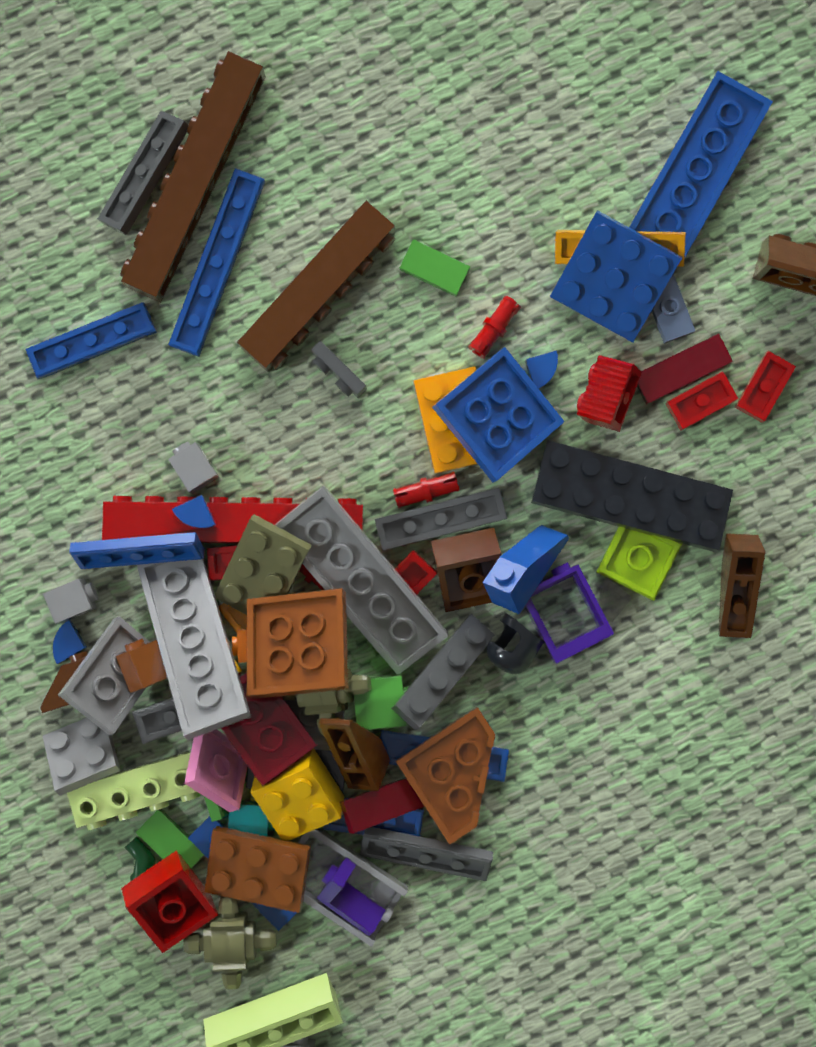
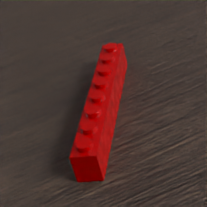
[102,496,364,543]

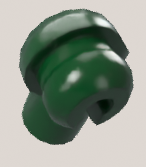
[124,837,156,881]

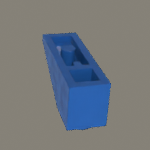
[483,525,569,614]

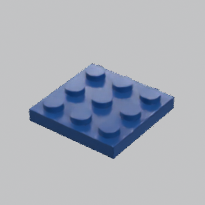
[550,210,682,343]
[432,347,565,482]

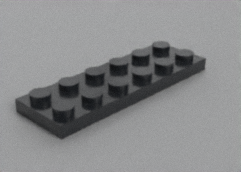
[531,440,733,553]

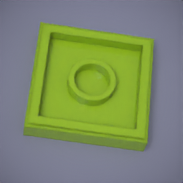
[596,527,682,601]

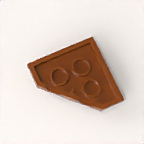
[395,707,495,845]

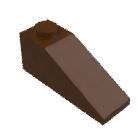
[719,533,766,638]
[318,718,390,791]

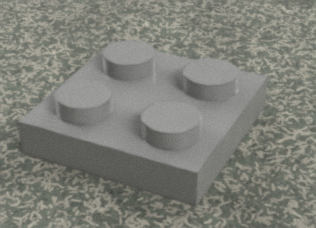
[43,718,121,796]

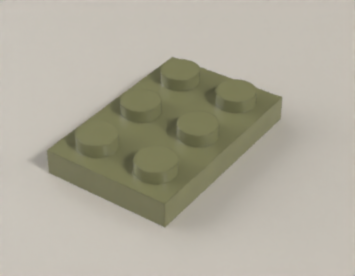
[215,514,312,615]

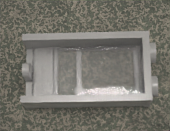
[290,828,408,947]

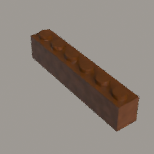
[237,200,396,372]

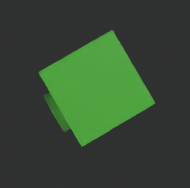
[354,674,408,730]

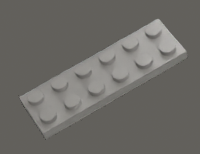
[275,485,448,675]
[137,559,251,740]

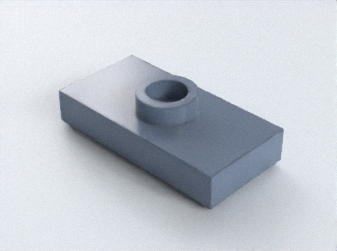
[652,273,695,344]

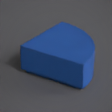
[525,351,558,389]
[172,495,216,528]
[53,620,87,664]

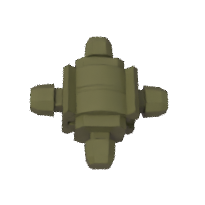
[281,668,371,735]
[183,896,277,989]

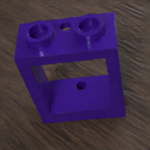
[525,562,614,664]

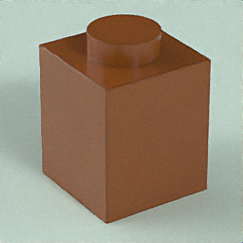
[116,638,167,693]

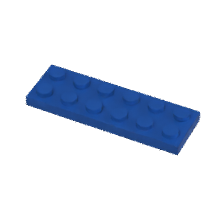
[629,71,773,268]

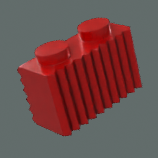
[577,355,642,432]

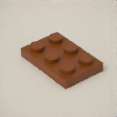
[204,826,311,913]

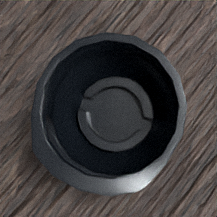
[487,613,544,674]

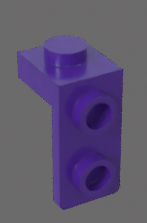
[316,857,385,936]

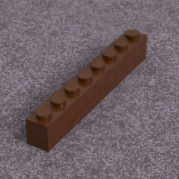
[120,51,266,303]

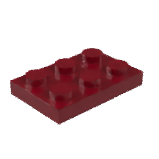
[221,673,317,786]

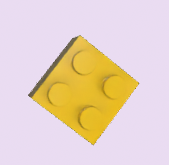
[251,749,344,841]

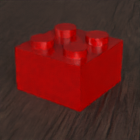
[121,850,218,953]

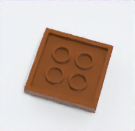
[247,588,348,699]

